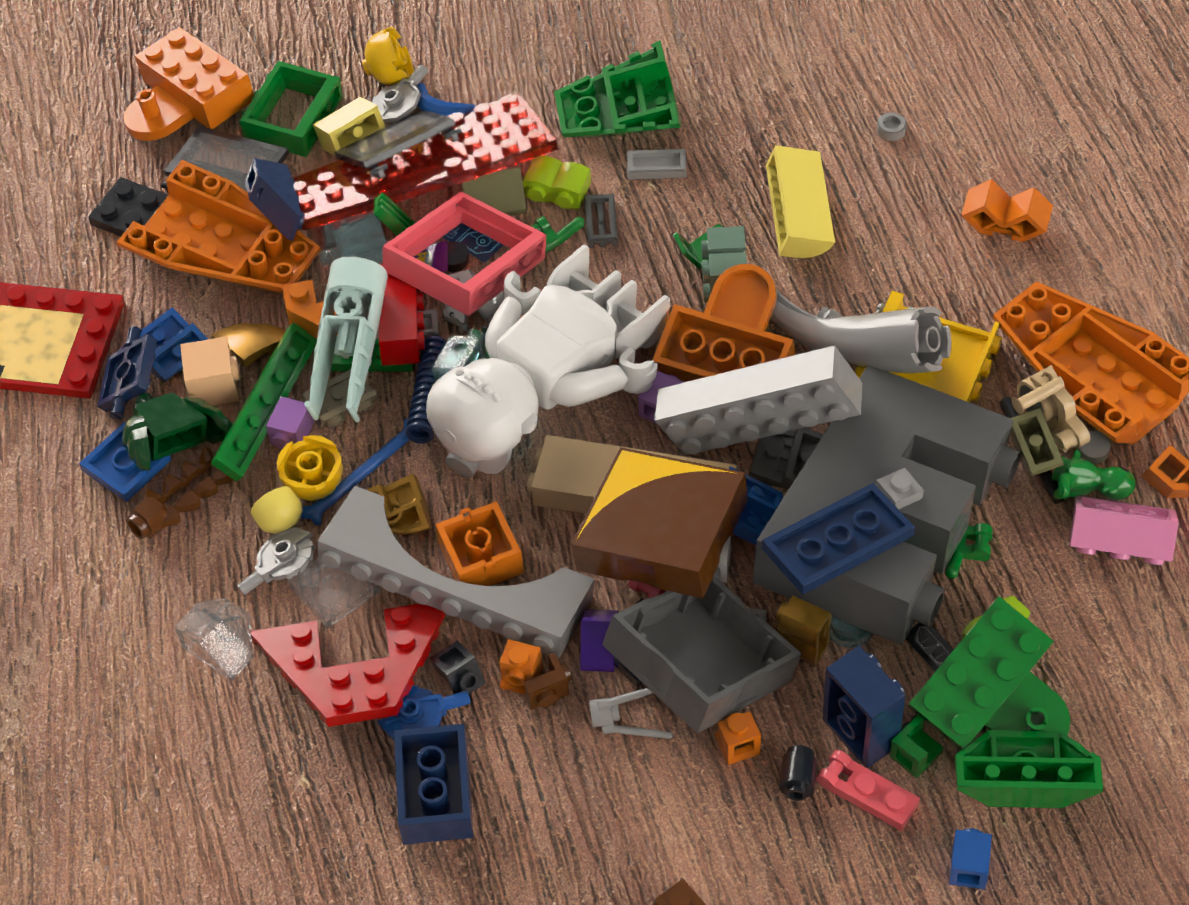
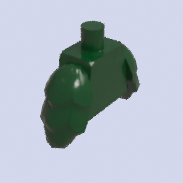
[122,393,233,471]

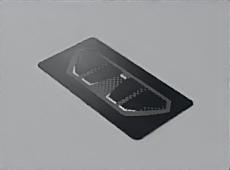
[906,623,954,672]

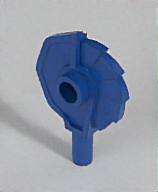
[378,686,471,740]

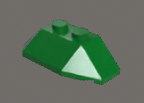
[955,730,1103,808]

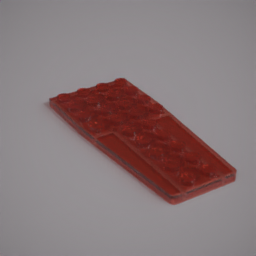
[294,94,558,230]

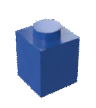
[949,828,992,889]

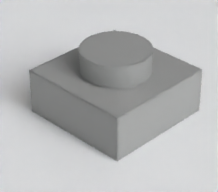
[876,468,924,509]

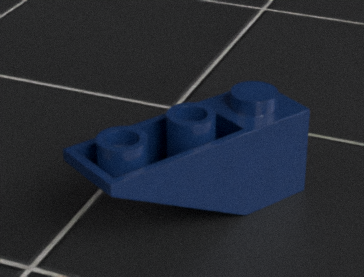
[245,158,304,241]

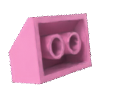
[1070,496,1179,565]

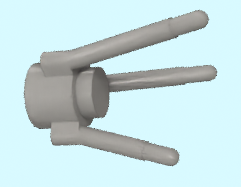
[590,688,674,739]

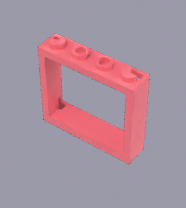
[382,192,546,316]

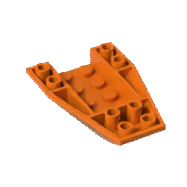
[117,160,321,293]
[993,281,1189,444]

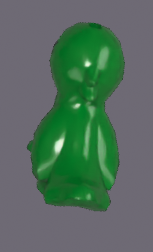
[1052,450,1136,501]

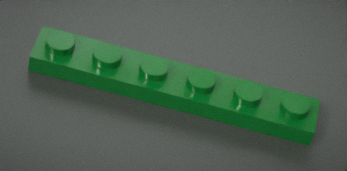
[211,322,317,482]

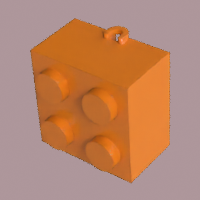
[435,501,524,586]

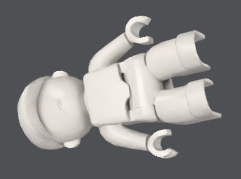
[426,245,670,474]

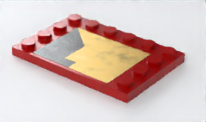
[0,282,125,399]

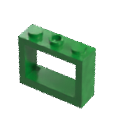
[239,61,343,157]

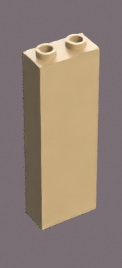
[527,435,737,514]

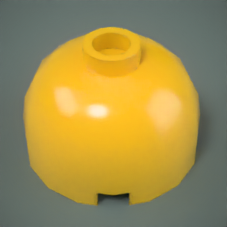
[362,26,414,86]
[276,435,343,501]

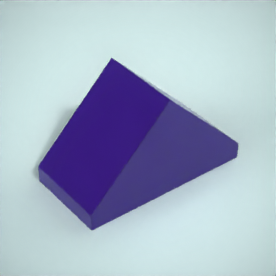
[580,609,619,672]

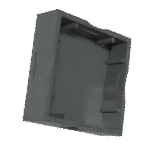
[602,576,802,734]

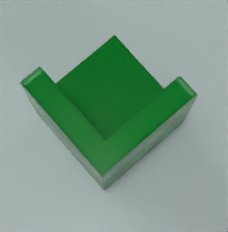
[890,714,943,779]

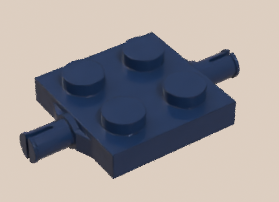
[97,326,157,420]

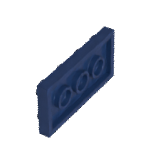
[761,483,915,595]

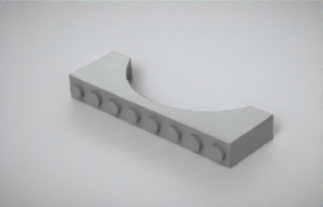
[317,486,594,657]

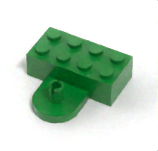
[907,596,1070,751]

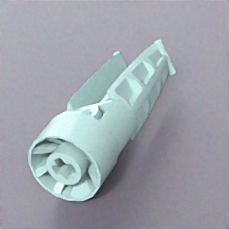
[304,257,388,422]

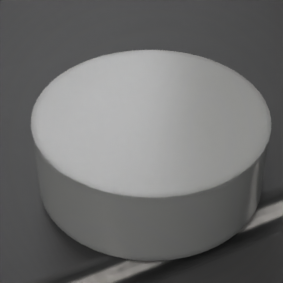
[877,113,907,141]
[1077,431,1111,464]
[445,452,479,478]

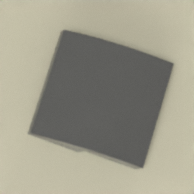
[748,428,824,489]

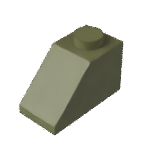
[1011,408,1064,476]

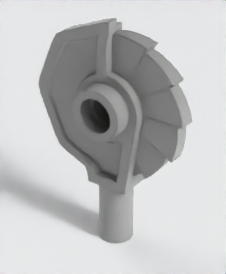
[372,65,428,123]
[237,527,316,595]

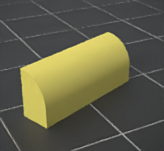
[766,145,835,258]

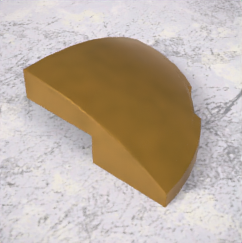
[210,323,286,367]
[367,473,432,535]

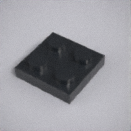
[88,177,168,237]

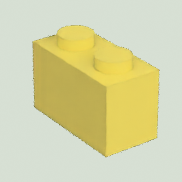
[313,97,385,156]

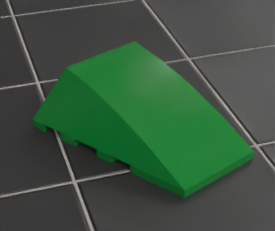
[554,40,681,137]

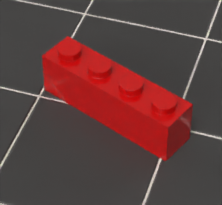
[379,263,425,366]

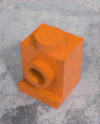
[499,639,543,695]
[715,711,761,765]

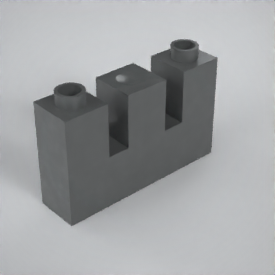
[753,365,1021,645]

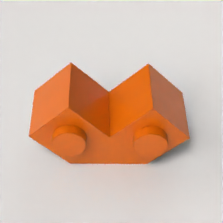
[961,179,1053,242]
[282,280,338,339]
[1141,445,1189,498]

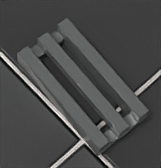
[585,194,618,248]

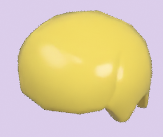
[251,486,303,534]

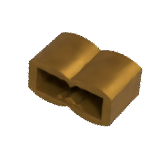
[776,596,832,666]

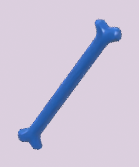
[301,418,409,526]

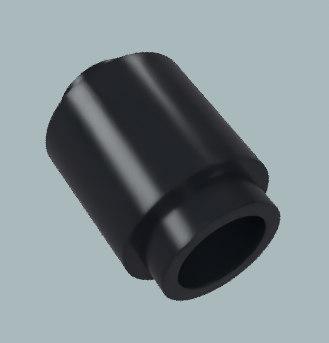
[779,745,817,801]

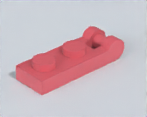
[816,750,920,831]

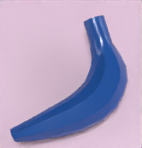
[417,83,487,120]

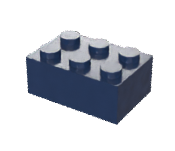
[822,646,905,768]
[394,724,474,845]

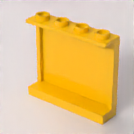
[855,291,1003,403]

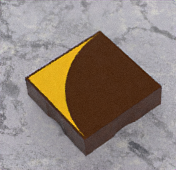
[571,447,748,598]

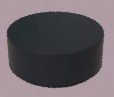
[447,242,469,272]

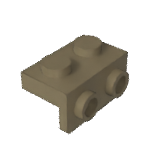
[302,369,378,429]

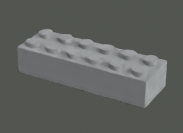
[655,345,862,455]

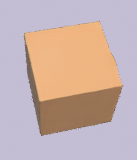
[180,336,240,406]

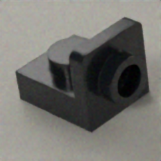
[429,641,485,694]

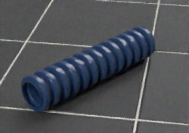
[406,336,450,444]

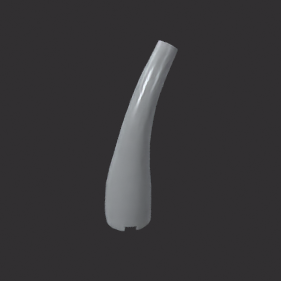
[770,289,951,374]

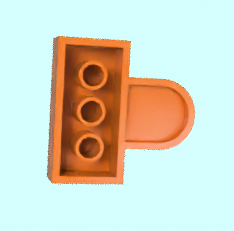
[123,27,254,141]
[652,264,796,382]

